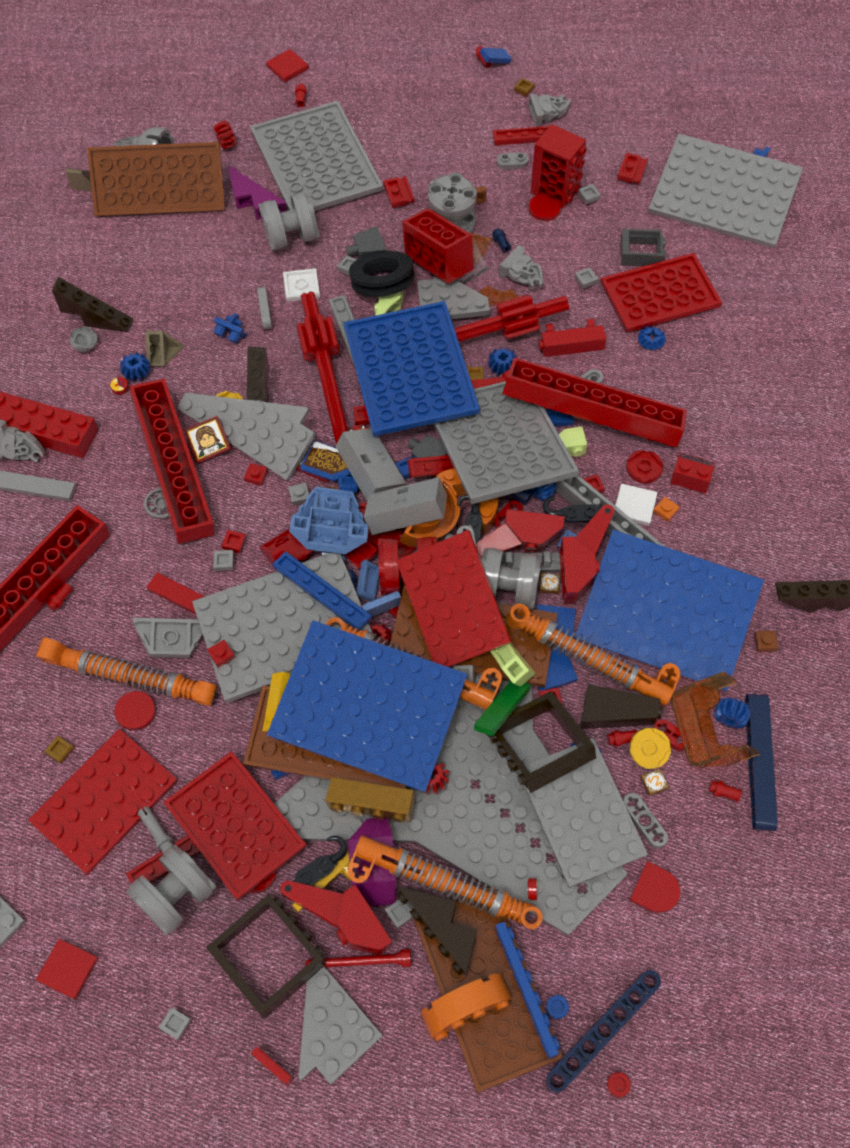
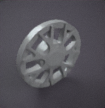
[144,488,169,519]

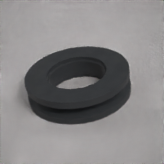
[349,251,415,297]

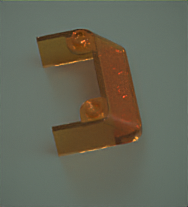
[671,671,760,768]

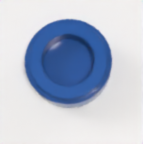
[546,995,569,1020]

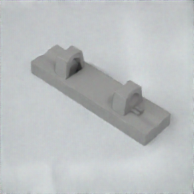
[502,551,561,573]

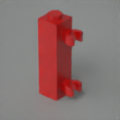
[538,319,607,357]

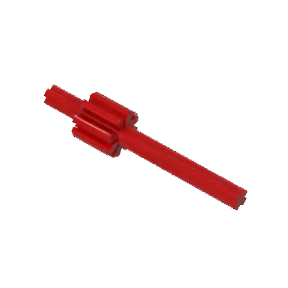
[297,291,348,445]
[454,295,570,343]

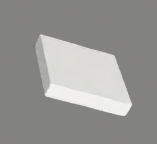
[283,268,320,302]
[616,484,657,526]

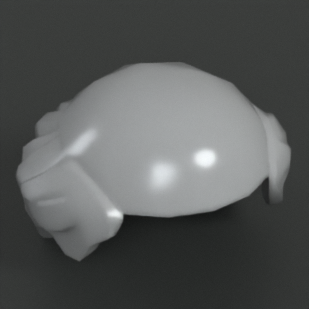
[70,327,98,353]

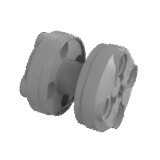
[428,172,477,234]
[258,192,320,251]
[481,547,542,610]
[126,845,216,935]

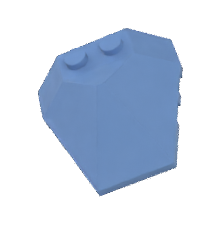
[289,487,368,554]

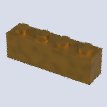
[325,777,416,823]

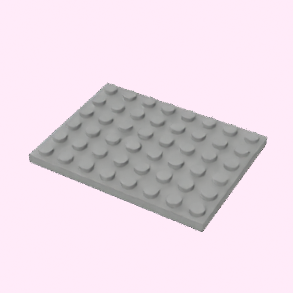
[250,101,383,211]
[648,133,803,249]
[433,381,579,504]
[192,552,374,703]

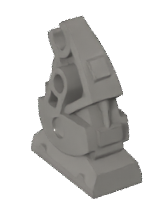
[528,93,571,127]
[499,244,543,290]
[0,419,45,462]

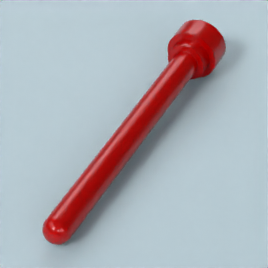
[305,949,411,968]

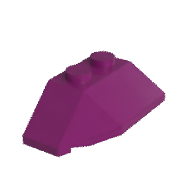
[348,817,396,906]

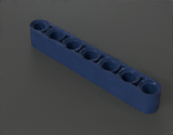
[745,694,778,831]
[545,970,661,1094]

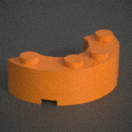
[436,469,498,536]
[399,477,460,548]
[420,973,513,1042]

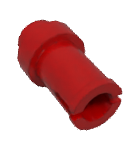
[476,46,493,69]
[295,84,307,107]
[46,583,73,611]
[607,729,637,747]
[708,780,742,802]

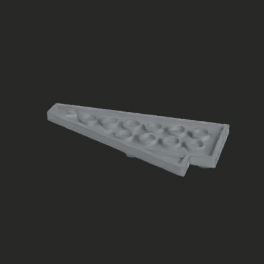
[177,393,317,481]

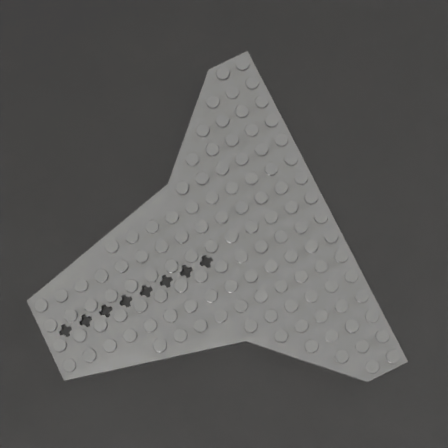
[274,601,627,936]

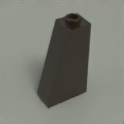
[580,684,663,729]

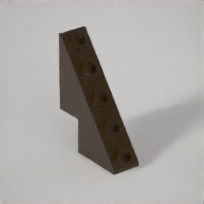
[52,277,133,332]
[246,347,270,402]
[775,580,850,613]
[396,886,477,976]

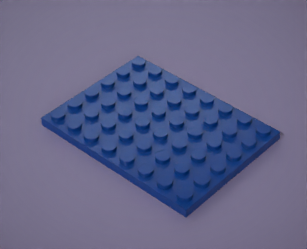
[343,301,480,437]
[574,530,764,692]
[267,620,467,793]

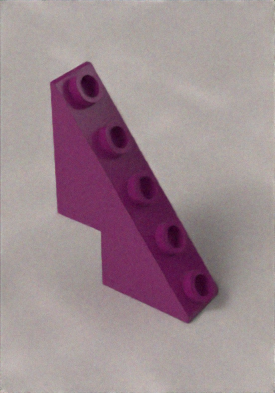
[228,166,287,220]

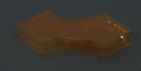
[477,285,519,306]

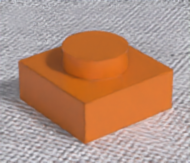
[653,497,680,522]

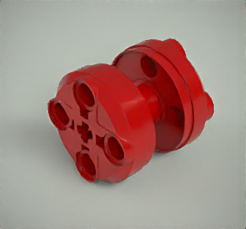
[378,536,437,595]

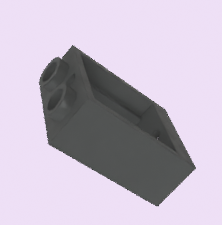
[620,228,666,266]

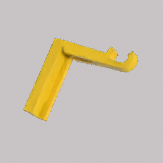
[263,672,291,732]

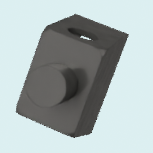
[346,226,386,259]
[408,435,448,479]

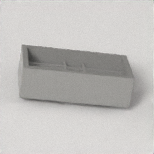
[336,429,406,500]
[364,477,447,535]

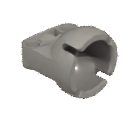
[114,127,175,146]

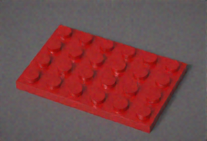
[601,253,722,333]
[396,530,512,668]
[28,729,178,876]
[163,751,307,902]

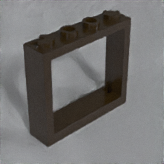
[487,691,596,793]
[206,894,326,1020]

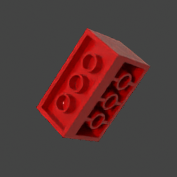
[530,124,587,209]
[402,208,474,284]

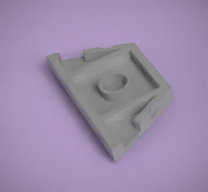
[133,618,203,658]

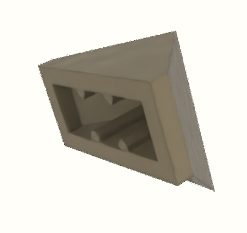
[66,169,92,191]
[145,331,185,366]

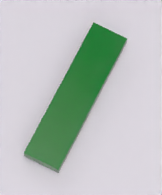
[474,680,530,737]

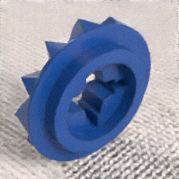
[638,326,666,350]

